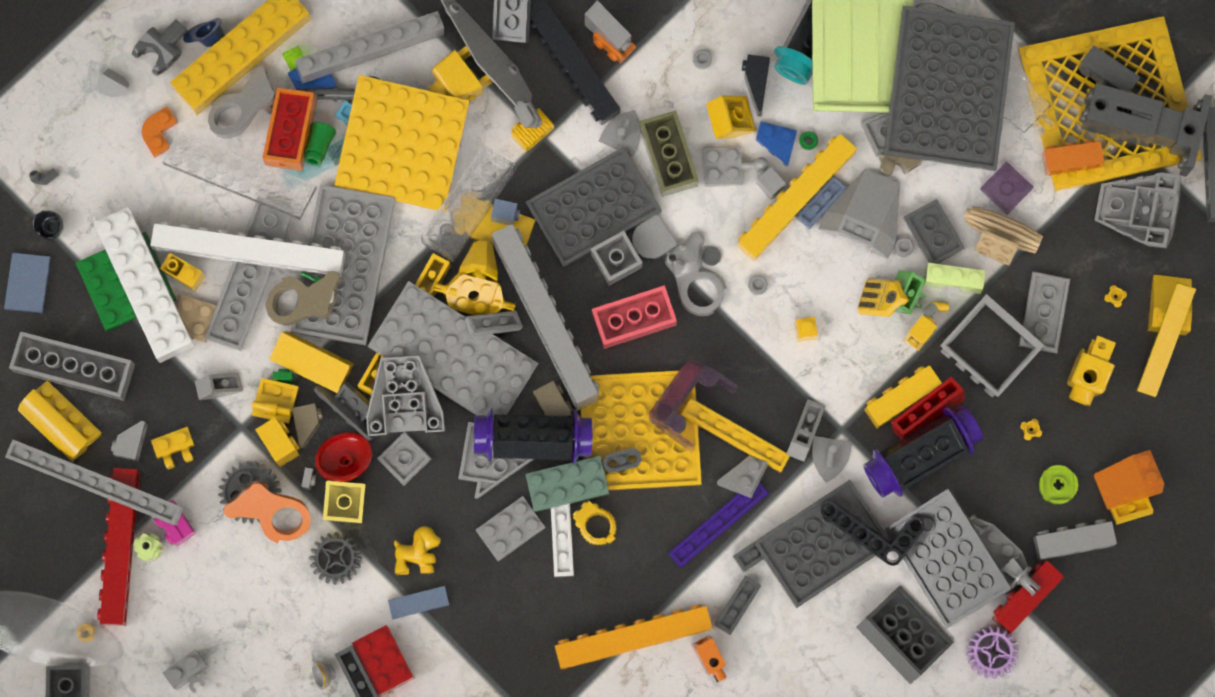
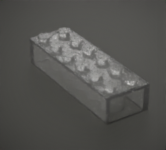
[420,145,515,262]

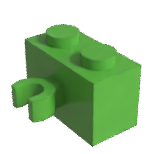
[894,270,926,315]

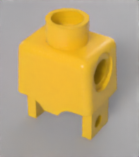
[427,46,493,101]
[1067,336,1116,406]

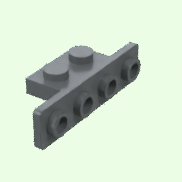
[314,381,376,441]

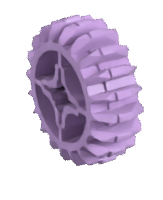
[966,626,1019,679]

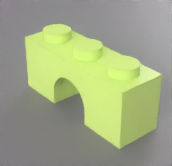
[924,263,985,294]

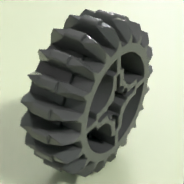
[309,532,362,585]

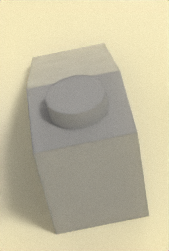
[786,399,825,461]

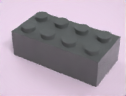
[46,665,90,697]

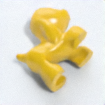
[394,526,441,575]

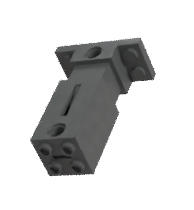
[1079,83,1213,177]

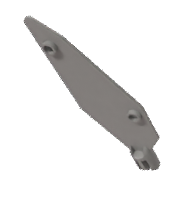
[441,0,542,128]

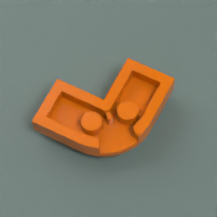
[142,106,178,158]

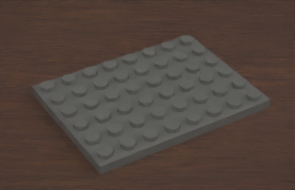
[883,5,1015,171]

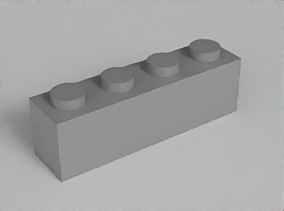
[1033,519,1117,561]

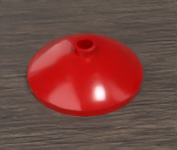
[315,432,372,482]

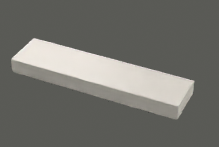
[551,504,574,577]

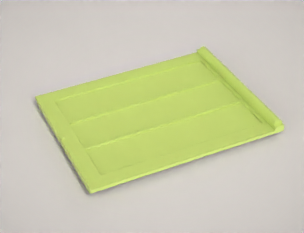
[812,0,913,113]

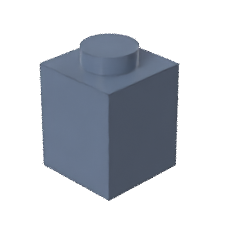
[491,199,520,226]

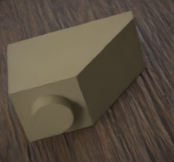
[292,403,323,448]

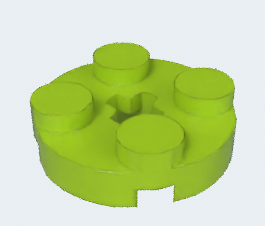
[1038,465,1078,504]

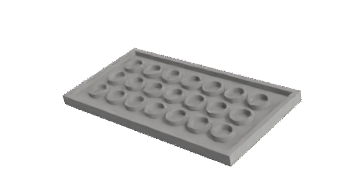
[291,185,395,346]
[367,281,538,422]

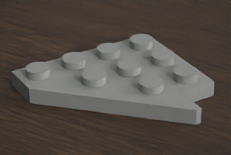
[458,422,534,499]

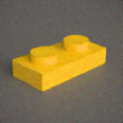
[1110,497,1154,525]

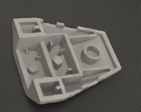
[1094,172,1181,248]

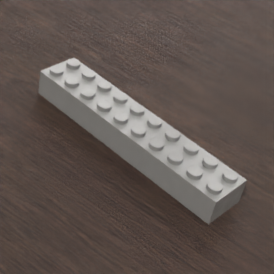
[492,224,600,411]

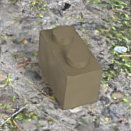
[533,381,573,416]

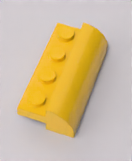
[18,381,101,462]

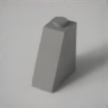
[585,1,631,53]

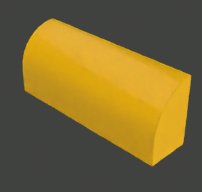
[269,330,354,393]

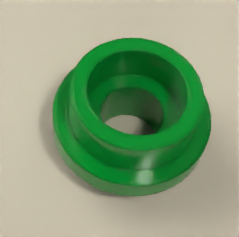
[799,131,818,150]

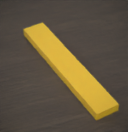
[1137,282,1196,397]
[680,398,790,473]

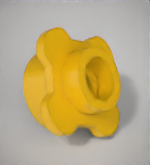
[1104,285,1127,308]
[1020,419,1042,440]

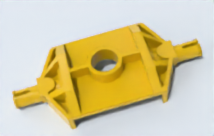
[433,273,515,315]

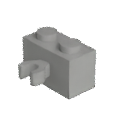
[163,649,209,693]

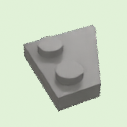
[717,456,768,498]

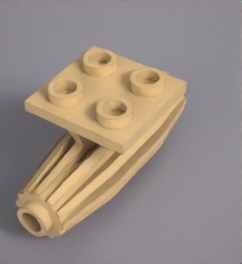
[963,206,1043,266]

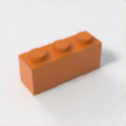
[1041,140,1105,176]

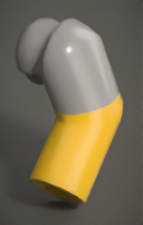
[923,301,949,319]

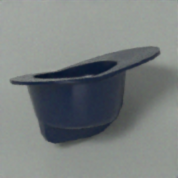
[183,18,225,47]

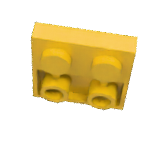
[252,378,299,425]

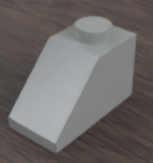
[195,373,243,400]
[111,421,148,462]

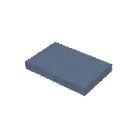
[4,253,51,314]

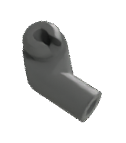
[29,168,59,185]

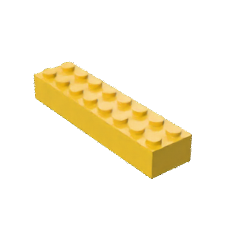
[170,0,311,115]

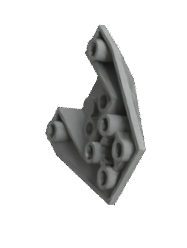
[818,169,900,259]
[366,355,445,436]

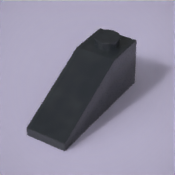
[741,54,770,117]

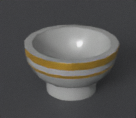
[312,662,336,690]

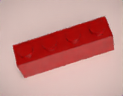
[891,377,965,440]
[992,561,1064,634]

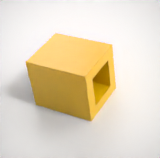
[794,317,818,342]

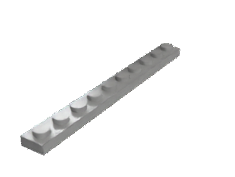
[5,439,184,526]

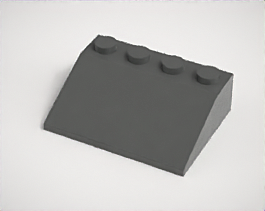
[856,586,954,684]

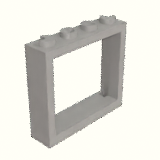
[940,294,1045,397]

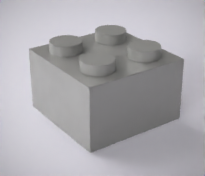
[590,231,643,286]

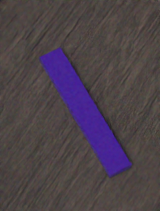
[668,482,769,568]

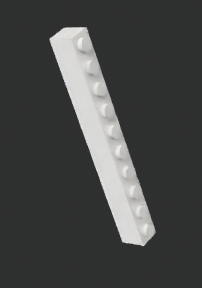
[150,222,345,277]

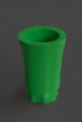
[304,122,336,166]

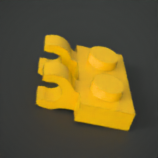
[151,427,195,470]

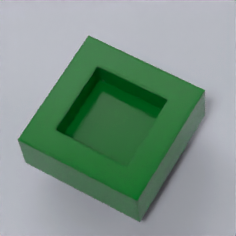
[273,369,294,383]

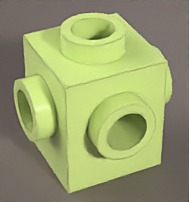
[133,533,164,562]

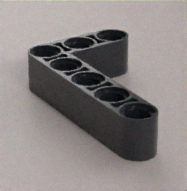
[821,499,925,566]

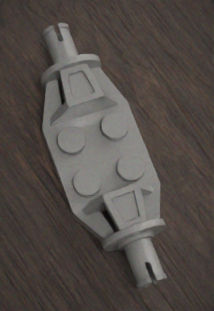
[969,515,1041,596]

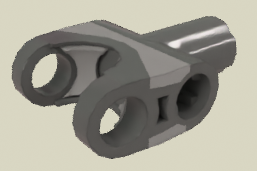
[132,20,188,76]

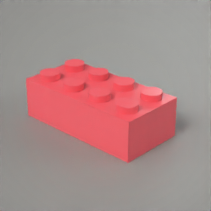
[592,285,677,349]

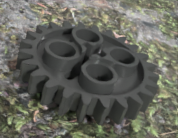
[218,461,282,524]

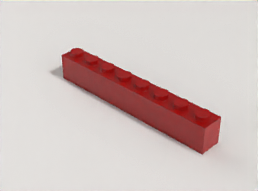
[97,468,140,626]

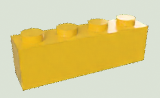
[864,365,942,429]

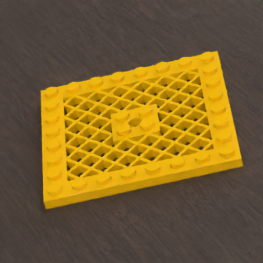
[1018,16,1202,192]

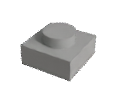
[301,467,317,490]

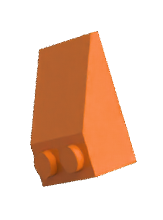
[1093,450,1164,510]

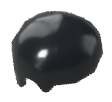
[32,211,64,240]

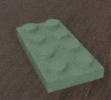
[526,456,610,512]

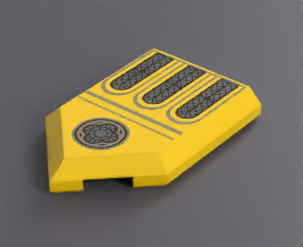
[857,278,909,317]

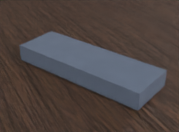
[795,175,848,230]
[388,586,449,620]

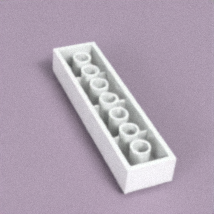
[93,207,195,363]

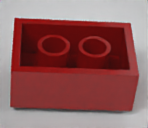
[352,625,415,697]

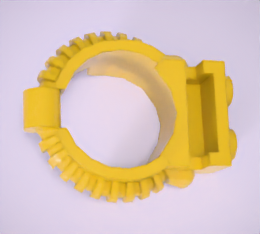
[573,501,617,545]

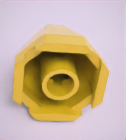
[459,239,498,282]

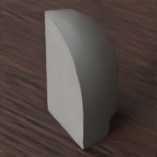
[95,69,129,97]

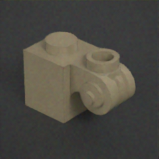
[879,155,922,175]

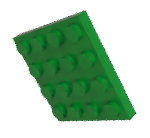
[76,231,177,332]

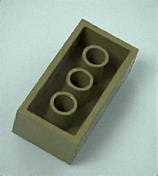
[639,110,699,197]

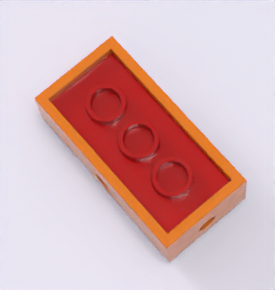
[262,88,317,171]

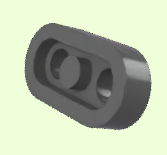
[603,448,641,473]

